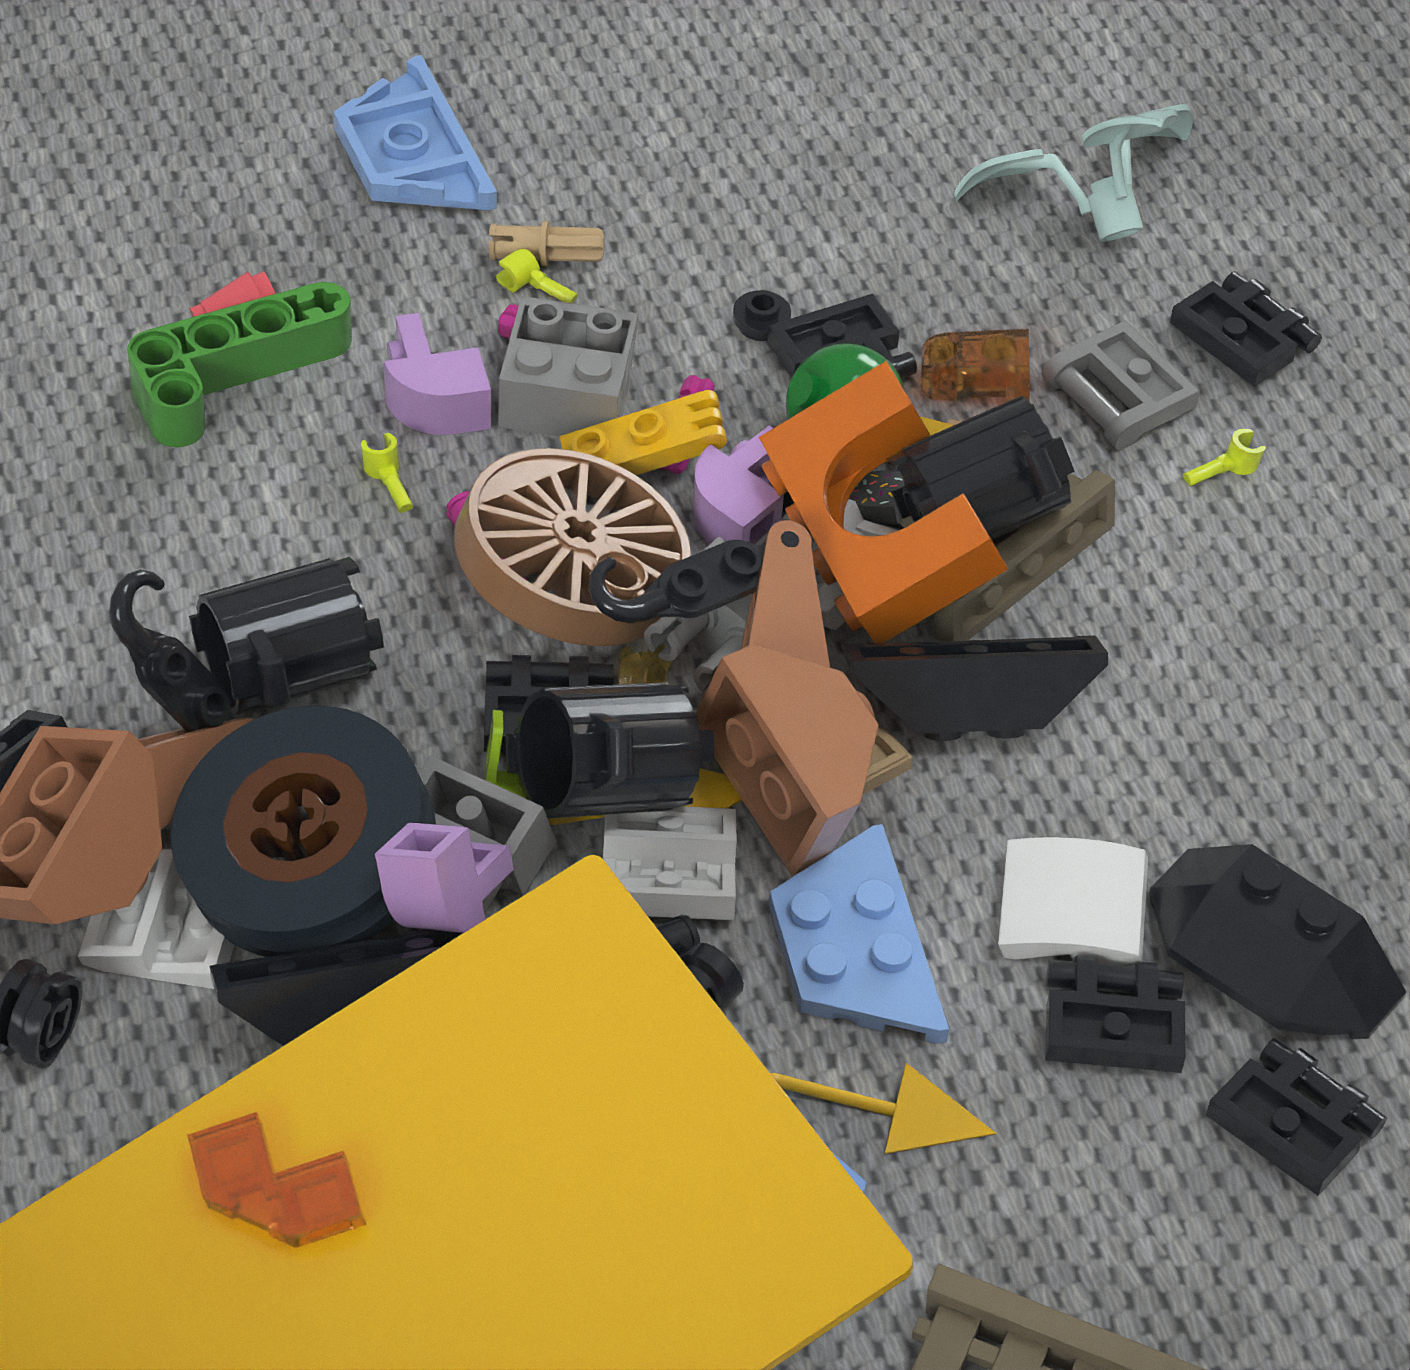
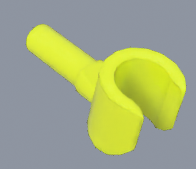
[496,249,578,304]
[1183,429,1266,486]
[361,433,413,513]

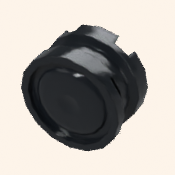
[0,958,82,1069]

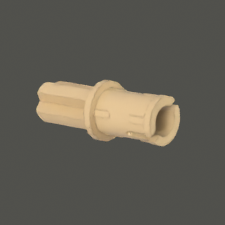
[489,221,605,266]

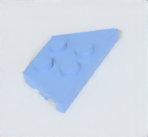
[334,55,497,210]
[768,824,949,1044]

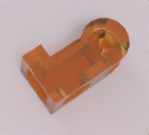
[921,329,1030,402]

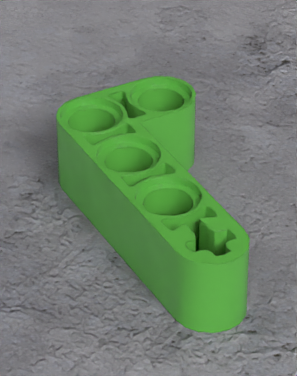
[127,282,352,448]

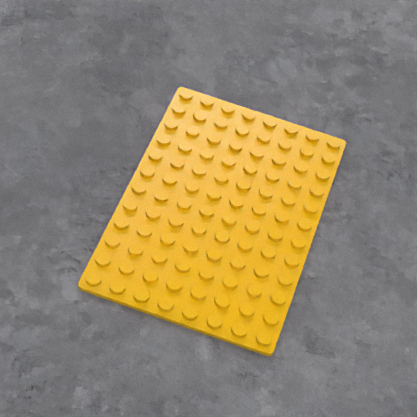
[0,855,914,1370]

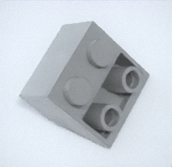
[498,296,639,436]

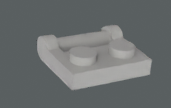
[1041,320,1200,451]

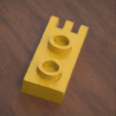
[560,390,727,476]

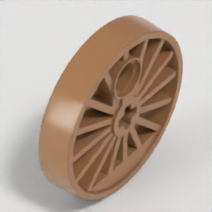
[454,448,691,646]

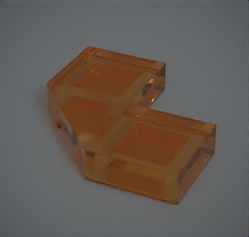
[187,1112,366,1248]

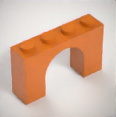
[759,361,1008,644]

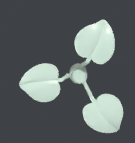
[954,104,1193,242]

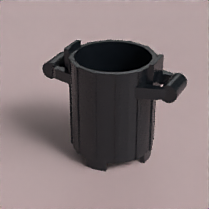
[886,395,1075,539]
[189,557,384,716]
[505,682,715,818]

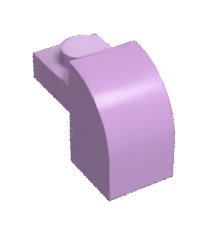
[384,313,491,435]
[692,425,784,545]
[375,823,514,933]

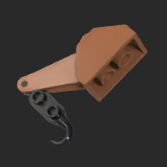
[588,520,879,877]
[0,569,253,924]

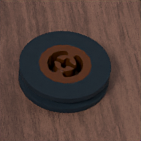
[171,706,436,957]

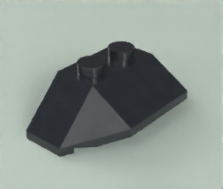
[844,635,1108,741]
[1149,844,1406,1039]
[209,929,463,1046]

